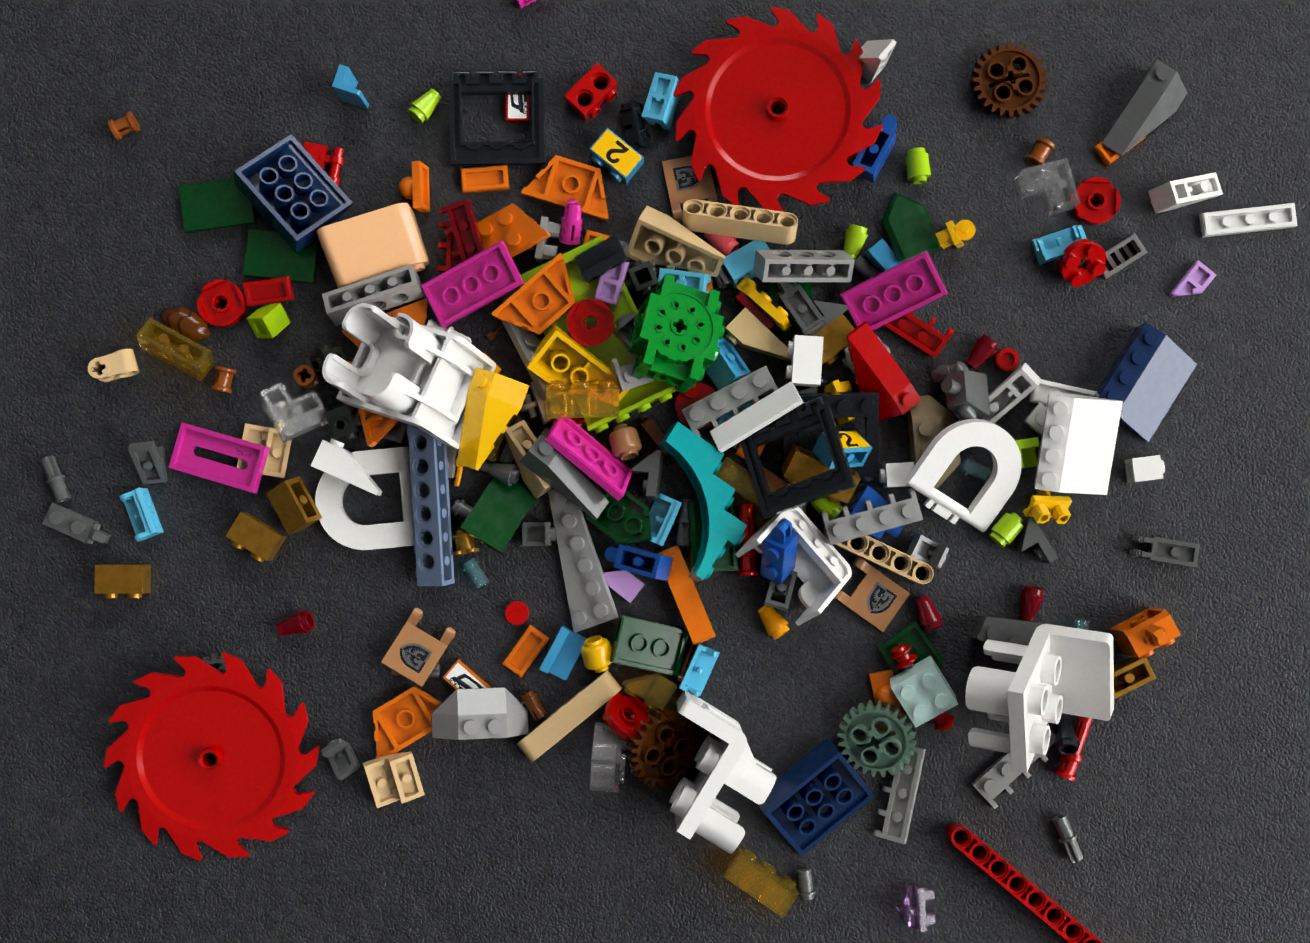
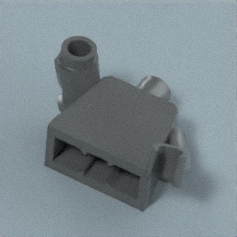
[932,361,990,420]

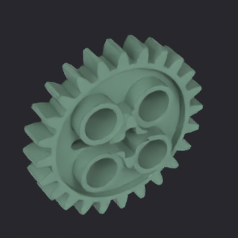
[837,700,917,777]

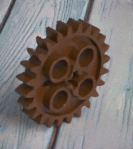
[970,42,1048,120]
[626,709,700,788]

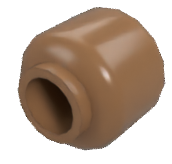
[608,424,642,461]

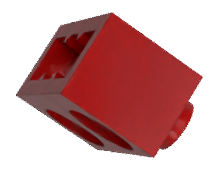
[564,63,618,122]

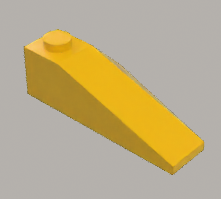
[527,324,629,405]
[457,367,529,470]

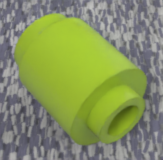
[905,147,931,184]
[989,512,1024,548]

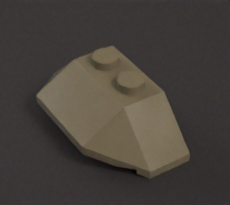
[906,395,961,491]

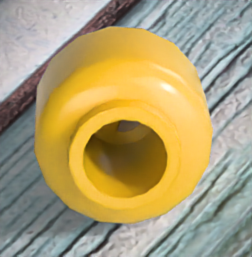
[580,635,612,673]

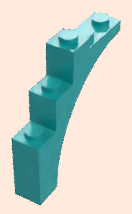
[659,422,747,582]

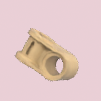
[88,349,139,382]

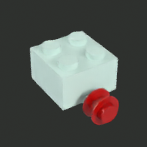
[889,644,958,731]

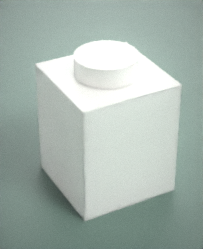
[1124,455,1165,483]
[879,462,915,488]

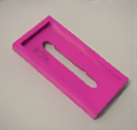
[168,422,270,493]

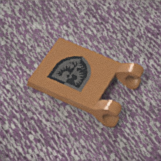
[662,156,718,223]
[834,557,910,632]
[381,608,456,687]

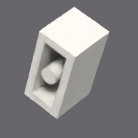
[786,335,824,387]

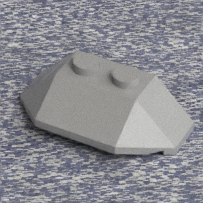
[432,687,528,740]

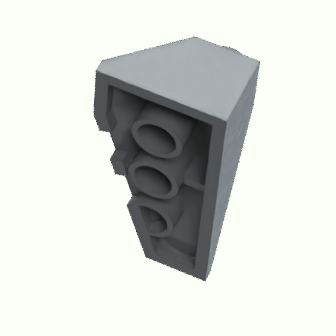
[1101,59,1188,157]
[520,427,609,520]

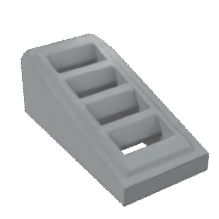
[1103,233,1148,279]

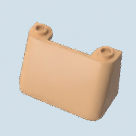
[317,203,430,288]

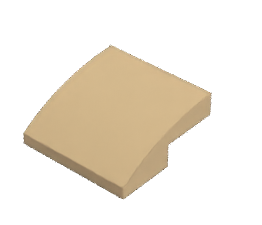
[237,423,293,478]
[363,752,425,808]

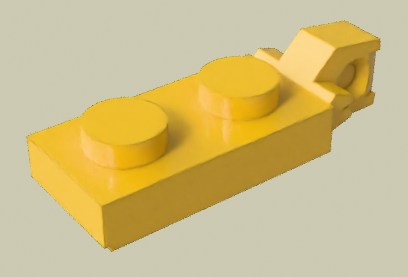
[736,276,791,331]

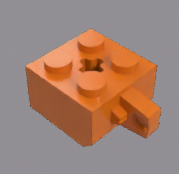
[1110,607,1181,659]

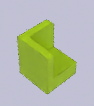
[247,303,290,338]
[1015,437,1040,469]

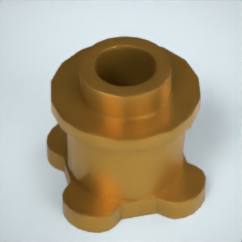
[452,530,479,556]

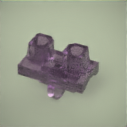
[896,883,936,933]

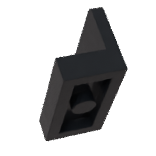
[574,235,629,283]

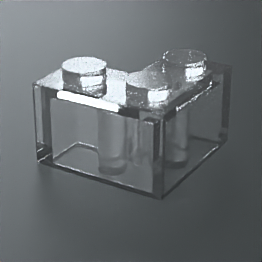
[1015,158,1080,215]
[260,383,327,443]
[590,722,627,793]

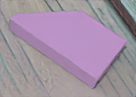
[1169,260,1216,297]
[594,261,629,305]
[604,570,645,603]

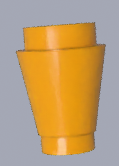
[758,605,790,640]

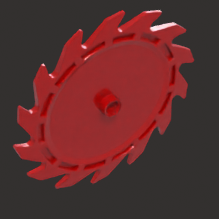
[673,7,883,212]
[104,652,320,861]

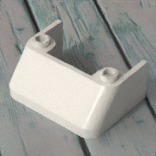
[735,507,852,626]

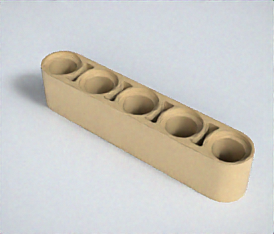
[682,199,798,244]
[823,528,934,584]
[517,670,622,763]

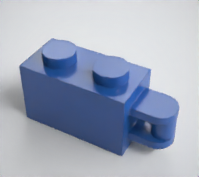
[852,115,897,183]
[760,519,799,584]
[605,544,673,581]

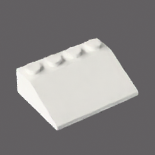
[1034,391,1123,495]

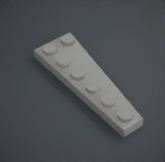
[548,489,619,633]

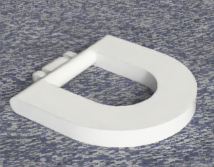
[905,419,1022,532]
[315,447,415,550]

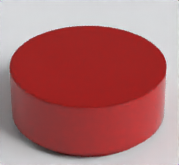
[994,348,1019,372]
[505,601,530,625]

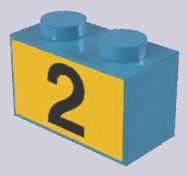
[590,128,644,184]
[812,430,873,469]

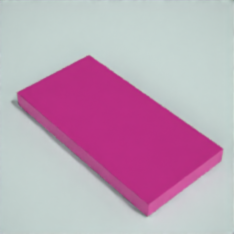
[421,241,525,328]
[840,250,948,330]
[545,412,632,501]

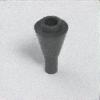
[479,462,520,487]

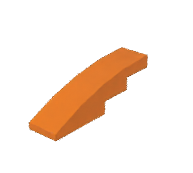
[658,545,716,646]

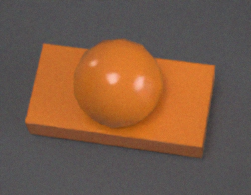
[398,161,430,213]
[868,669,902,716]

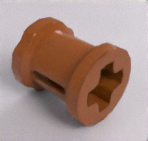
[108,111,140,140]
[1025,137,1055,169]
[293,365,319,388]
[211,366,237,394]

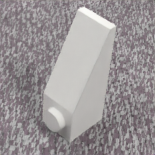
[859,39,897,84]
[1148,172,1223,213]
[983,362,1041,423]
[311,438,383,496]

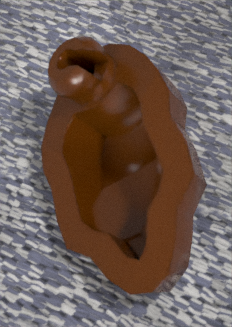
[161,306,210,343]

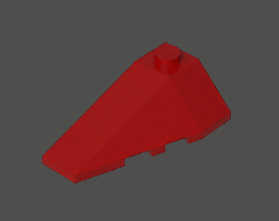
[846,321,921,421]

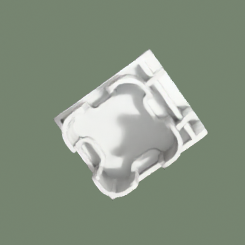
[322,303,496,449]
[965,624,1114,773]
[669,690,777,854]

